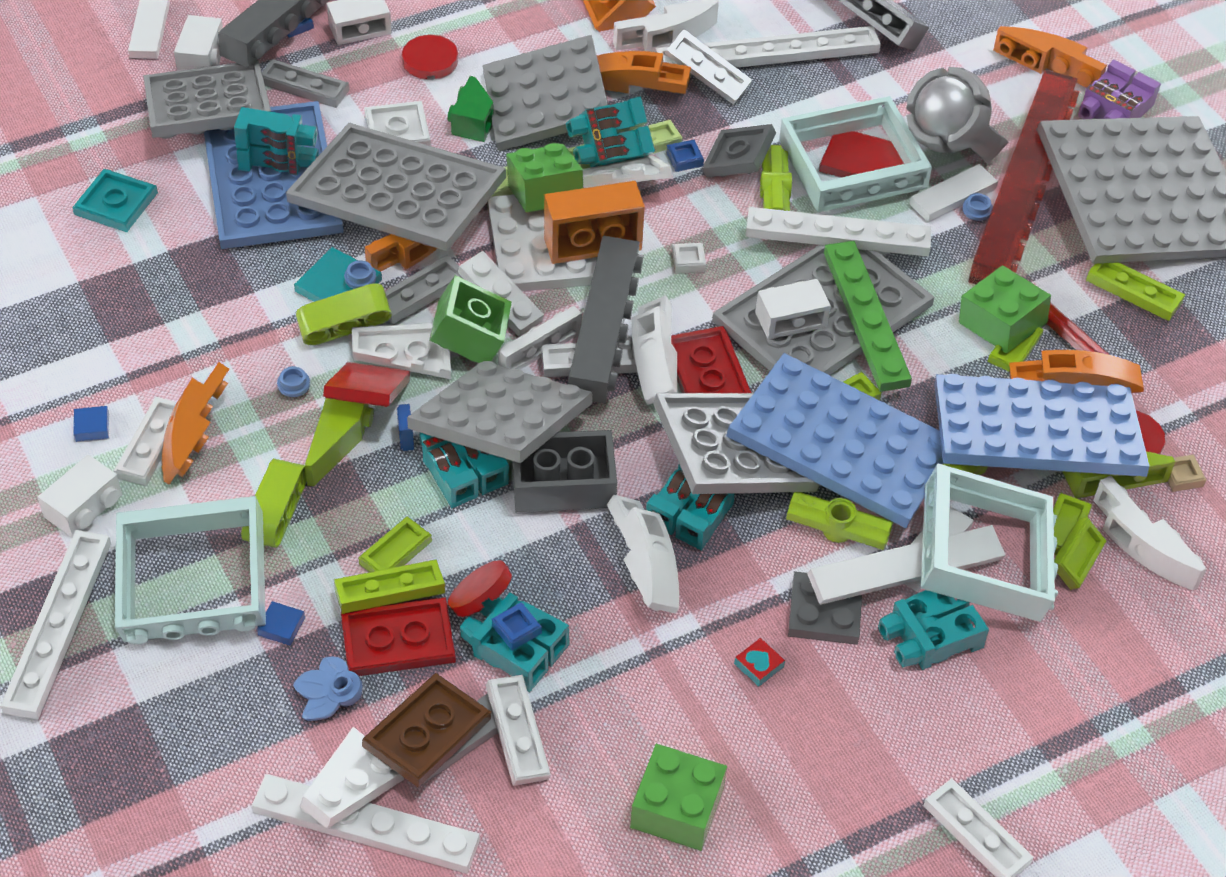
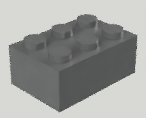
[511,430,617,513]

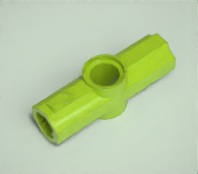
[760,145,792,211]
[786,492,893,550]

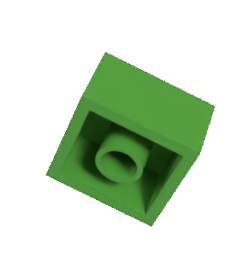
[506,143,583,213]
[959,265,1051,353]
[429,275,512,363]
[630,743,727,851]

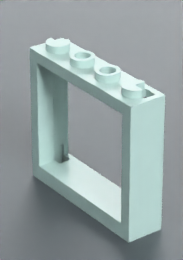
[779,96,932,212]
[921,464,1058,622]
[115,496,266,644]

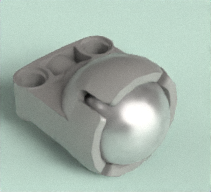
[906,67,1009,164]

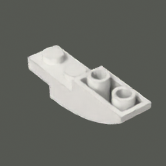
[613,0,719,52]
[632,296,677,405]
[1093,476,1207,590]
[607,495,679,613]

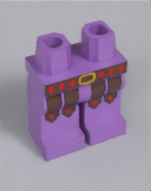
[1078,59,1161,119]

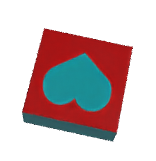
[734,638,785,687]

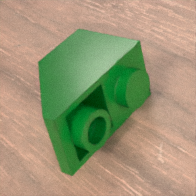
[447,76,494,142]

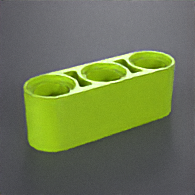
[295,284,392,345]
[241,458,307,548]

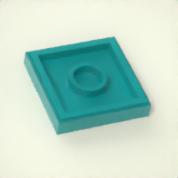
[72,169,158,232]
[294,247,382,302]

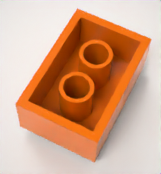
[544,180,645,264]

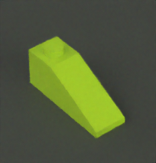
[305,398,374,487]
[1062,452,1175,499]

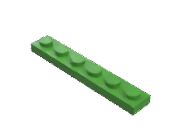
[824,241,912,392]

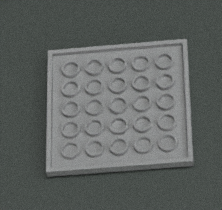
[1037,116,1226,264]

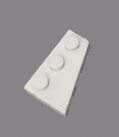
[583,156,672,188]
[352,323,451,379]
[300,727,404,829]

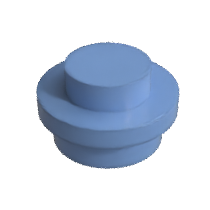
[962,193,993,221]
[344,260,376,289]
[277,366,310,397]

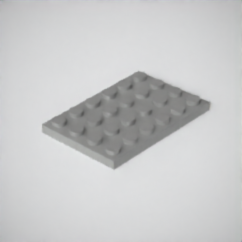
[286,123,506,251]
[712,245,935,375]

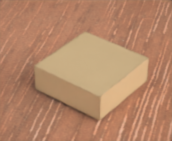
[1168,454,1206,492]

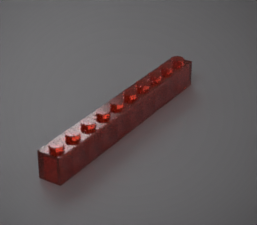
[968,70,1080,285]

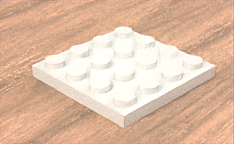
[487,195,597,291]

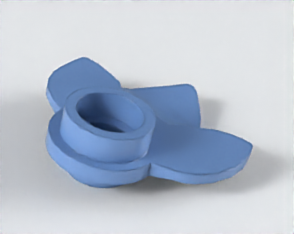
[293,656,362,721]

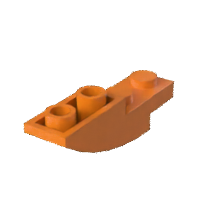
[993,26,1107,88]
[597,51,691,94]
[365,234,438,272]
[1009,350,1144,393]
[162,362,230,485]

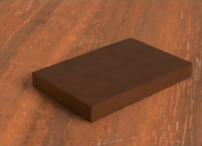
[362,673,492,788]

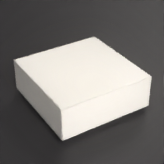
[672,243,706,274]

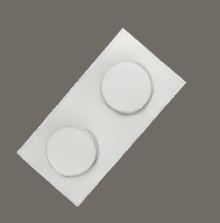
[327,0,392,45]
[174,15,223,71]
[755,279,831,340]
[38,455,122,538]

